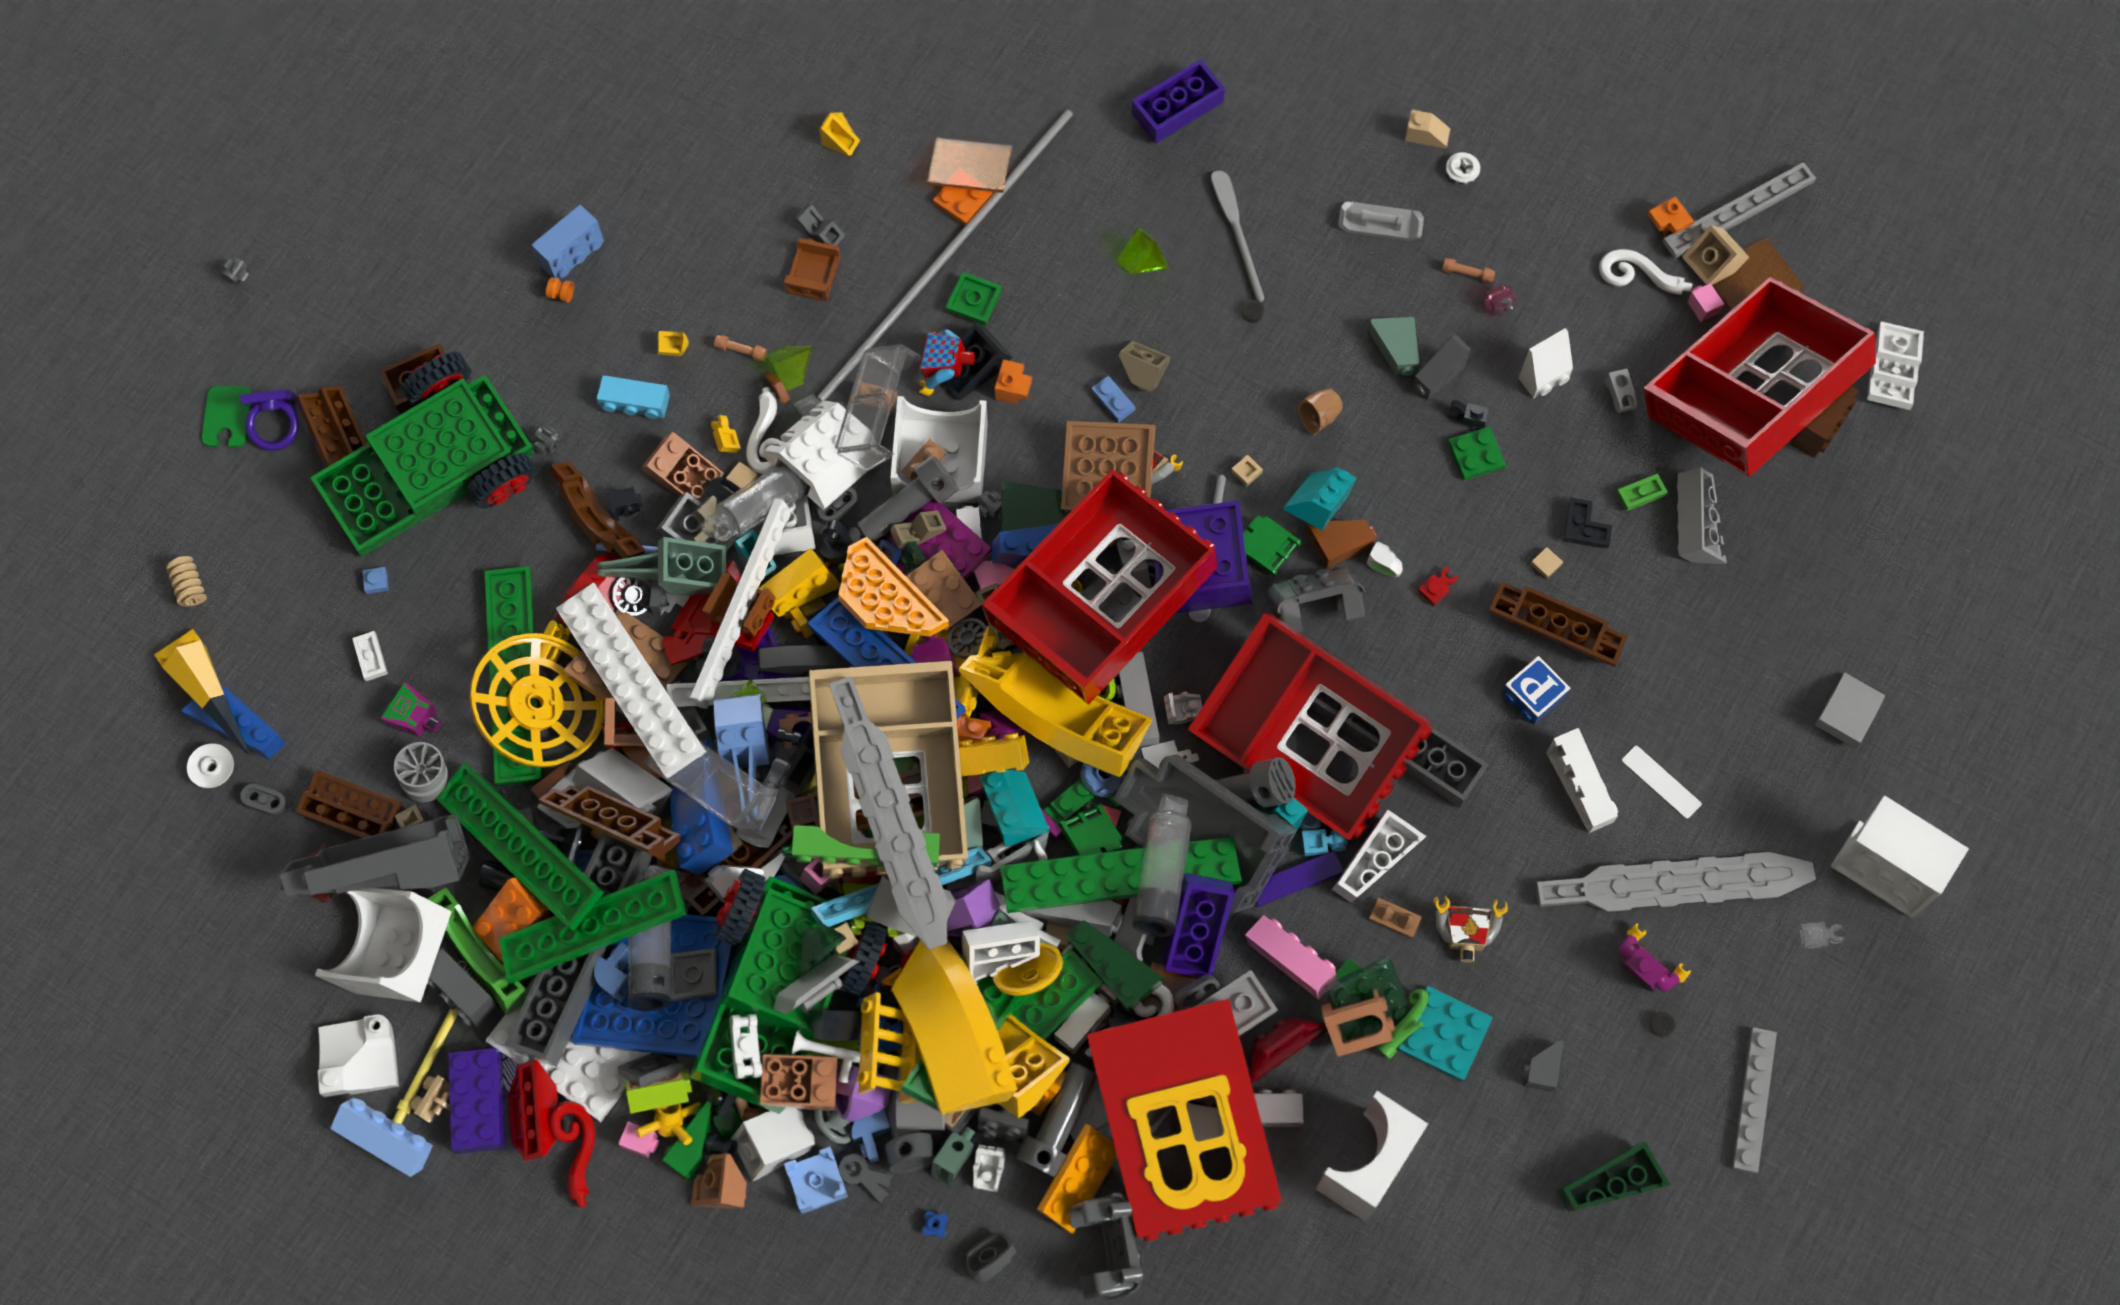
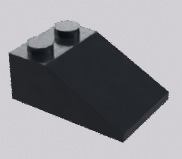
[943,323,1013,400]

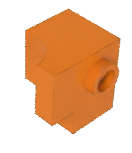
[1647,196,1694,235]
[995,360,1032,404]

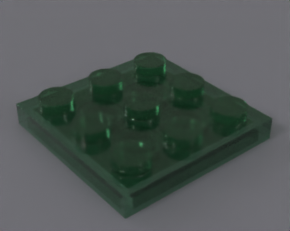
[1325,955,1410,1042]

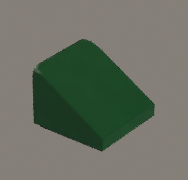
[712,1107,742,1140]

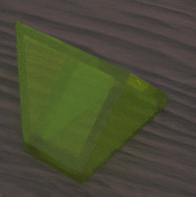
[1116,227,1169,275]
[766,346,812,391]

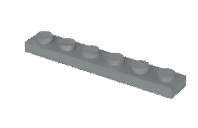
[1732,1027,1777,1174]

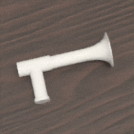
[792,1030,860,1083]

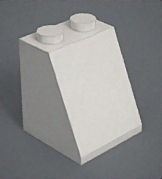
[731,1107,815,1182]

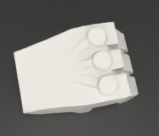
[1164,692,1202,724]
[973,1145,1006,1192]

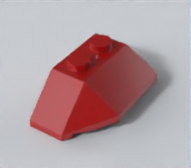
[556,552,632,627]
[508,1060,558,1161]

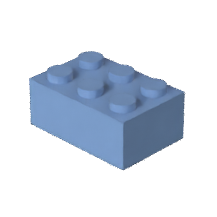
[532,205,604,279]

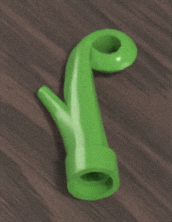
[1376,989,1429,1059]

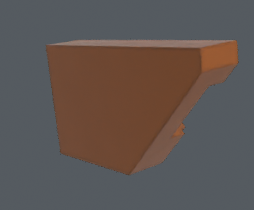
[764,372,791,403]

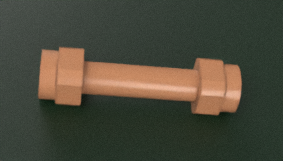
[1442,258,1496,284]
[714,335,768,362]

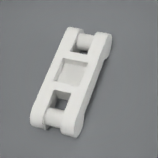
[730,1014,762,1079]

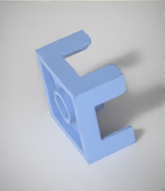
[784,1147,848,1214]

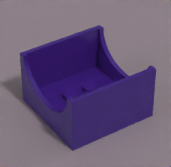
[1154,500,1253,614]

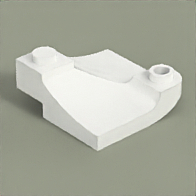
[318,1015,399,1097]

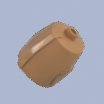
[1298,388,1343,435]

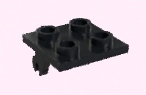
[540,827,582,864]

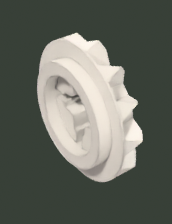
[1446,153,1480,184]

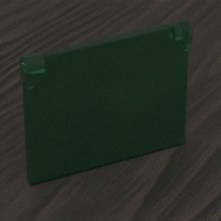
[1001,481,1066,532]

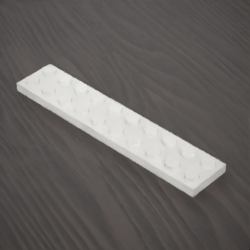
[556,583,706,779]

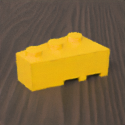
[758,548,841,617]
[959,733,1029,776]

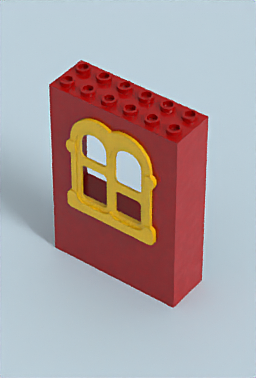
[1087,998,1282,1242]

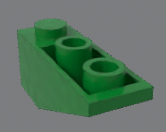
[663,1101,714,1181]

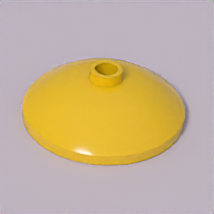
[993,943,1063,996]

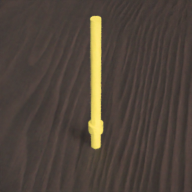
[392,1007,458,1124]

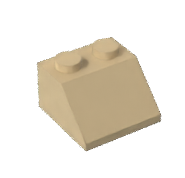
[1682,225,1749,285]

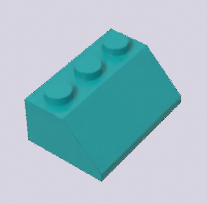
[1284,467,1357,531]
[980,769,1049,847]

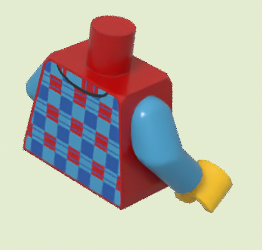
[919,330,975,397]

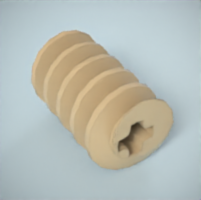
[166,556,207,607]

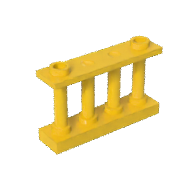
[857,992,921,1104]

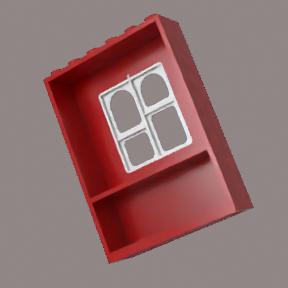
[1644,277,1876,477]
[982,469,1218,705]
[1188,613,1433,840]

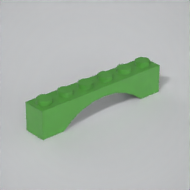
[792,825,940,867]
[427,888,526,1015]

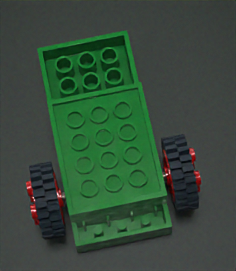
[310,352,537,557]
[689,868,887,1114]

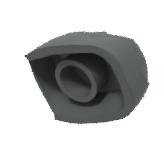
[966,1232,1017,1283]

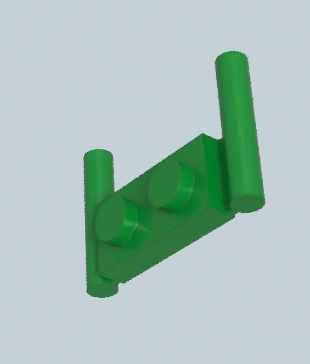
[1043,778,1122,845]

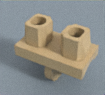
[410,1075,450,1123]

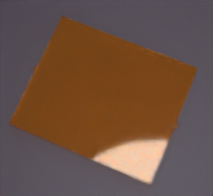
[927,138,1012,193]
[1712,237,1804,311]

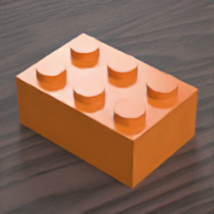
[472,877,553,962]

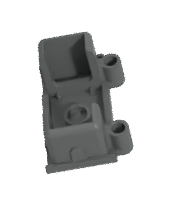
[1267,567,1366,633]
[1069,1193,1143,1300]

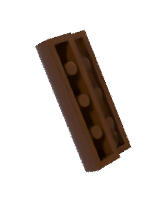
[295,386,366,468]
[295,770,403,838]

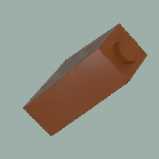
[1306,520,1377,569]

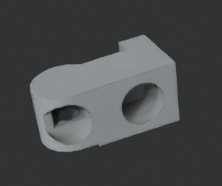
[1604,369,1637,413]

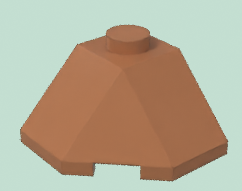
[691,1154,747,1209]

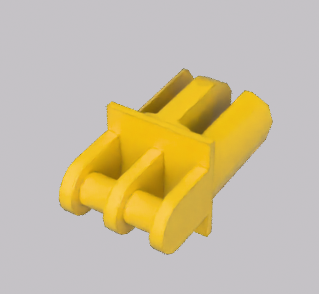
[540,620,571,663]

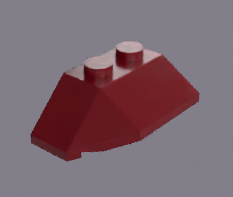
[1249,1017,1327,1085]

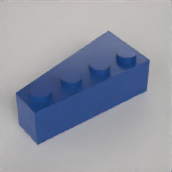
[992,524,1058,566]
[182,683,286,760]

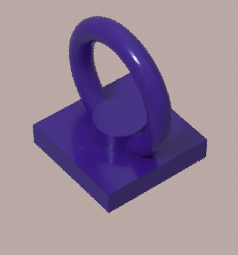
[240,389,299,451]

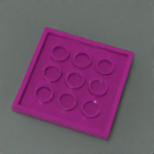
[886,498,992,580]

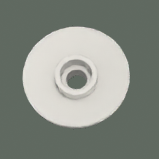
[187,744,234,788]

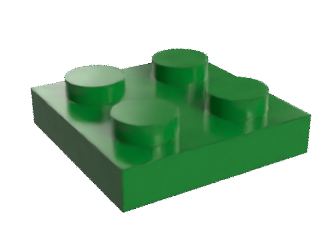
[946,272,1002,326]
[1448,427,1506,481]

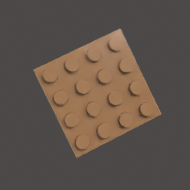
[1061,421,1156,511]
[563,610,693,717]

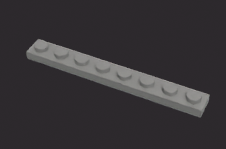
[1662,162,1816,258]

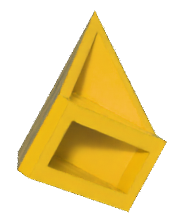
[819,112,860,157]

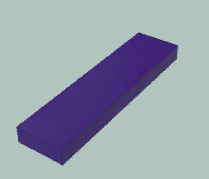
[1256,851,1344,907]

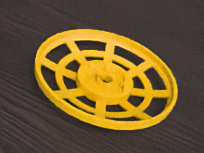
[469,633,605,767]

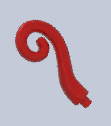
[549,1101,595,1208]

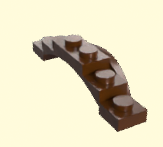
[549,461,645,559]

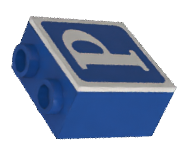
[1502,656,1571,724]

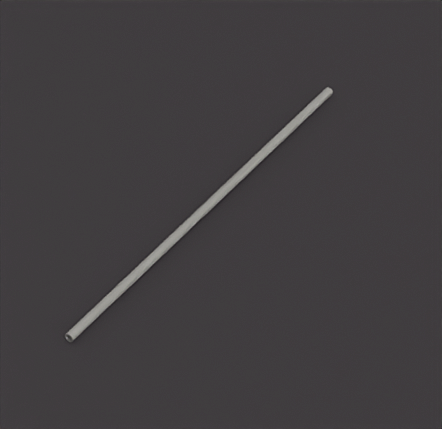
[817,109,1073,402]

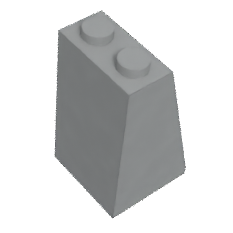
[572,748,672,818]
[1024,900,1123,938]

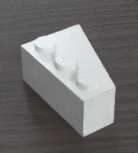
[962,920,1040,984]

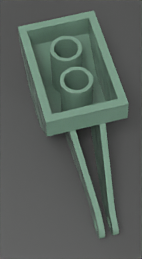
[597,537,726,596]

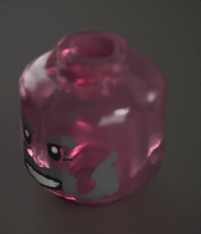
[1483,284,1517,316]

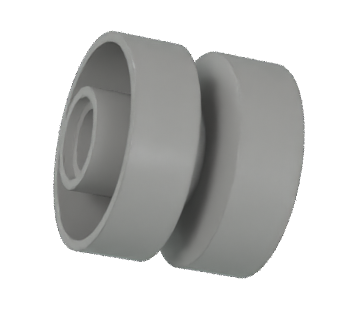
[394,742,449,802]

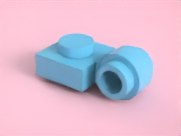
[1302,829,1348,856]

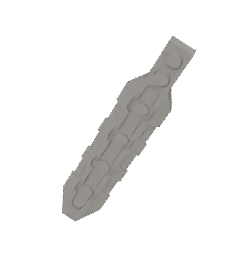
[829,676,947,950]
[1536,852,1816,912]

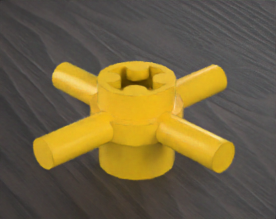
[635,1102,701,1145]

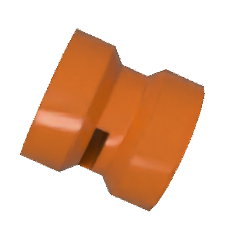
[546,277,574,303]

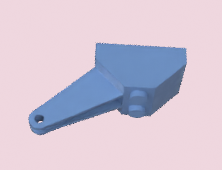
[714,694,770,820]

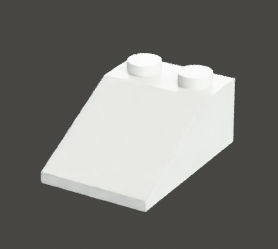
[1519,328,1573,398]
[762,491,815,555]

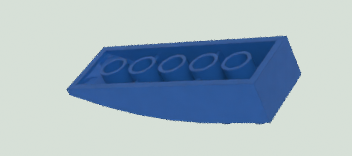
[670,738,734,875]

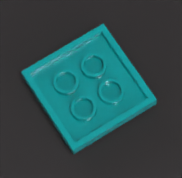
[1398,986,1493,1082]

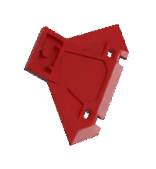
[662,561,774,666]

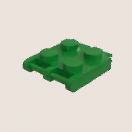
[1244,515,1301,576]
[1059,803,1122,856]

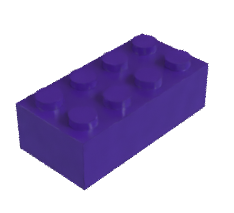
[1131,59,1225,144]
[1163,873,1234,977]
[449,1048,506,1154]

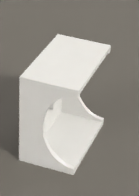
[890,396,988,503]
[1831,795,1969,918]
[315,888,452,1002]
[1316,1091,1428,1222]

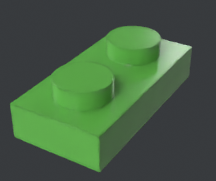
[1617,474,1668,512]

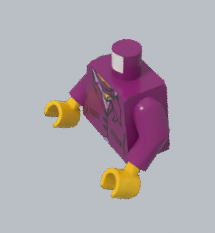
[1619,923,1691,992]

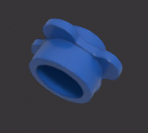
[922,1211,948,1238]

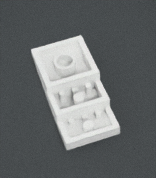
[1867,322,1924,410]

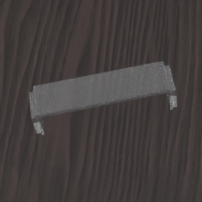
[835,344,922,471]
[643,730,779,831]

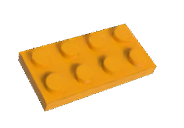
[1037,1124,1117,1234]

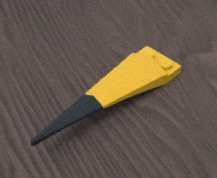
[154,629,249,754]

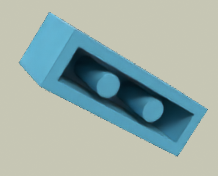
[597,375,670,419]

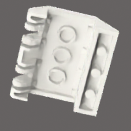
[763,401,882,510]

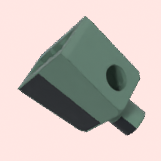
[931,1127,976,1188]

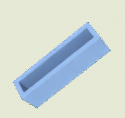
[330,1098,433,1177]

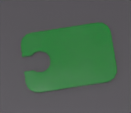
[202,386,252,448]

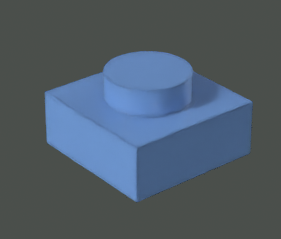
[362,567,389,594]

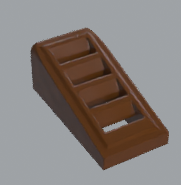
[531,761,573,799]

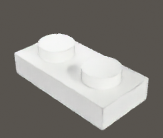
[352,631,388,681]

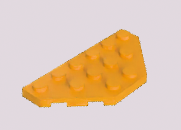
[838,537,949,637]

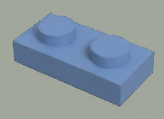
[1091,376,1136,423]

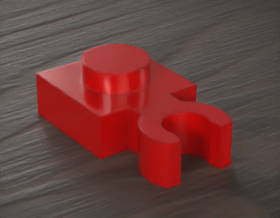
[1418,567,1458,606]

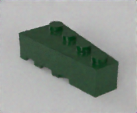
[1066,920,1165,1013]
[1556,1141,1670,1212]

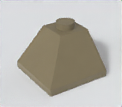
[1119,340,1172,392]

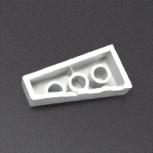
[1546,728,1618,833]
[1332,810,1426,902]

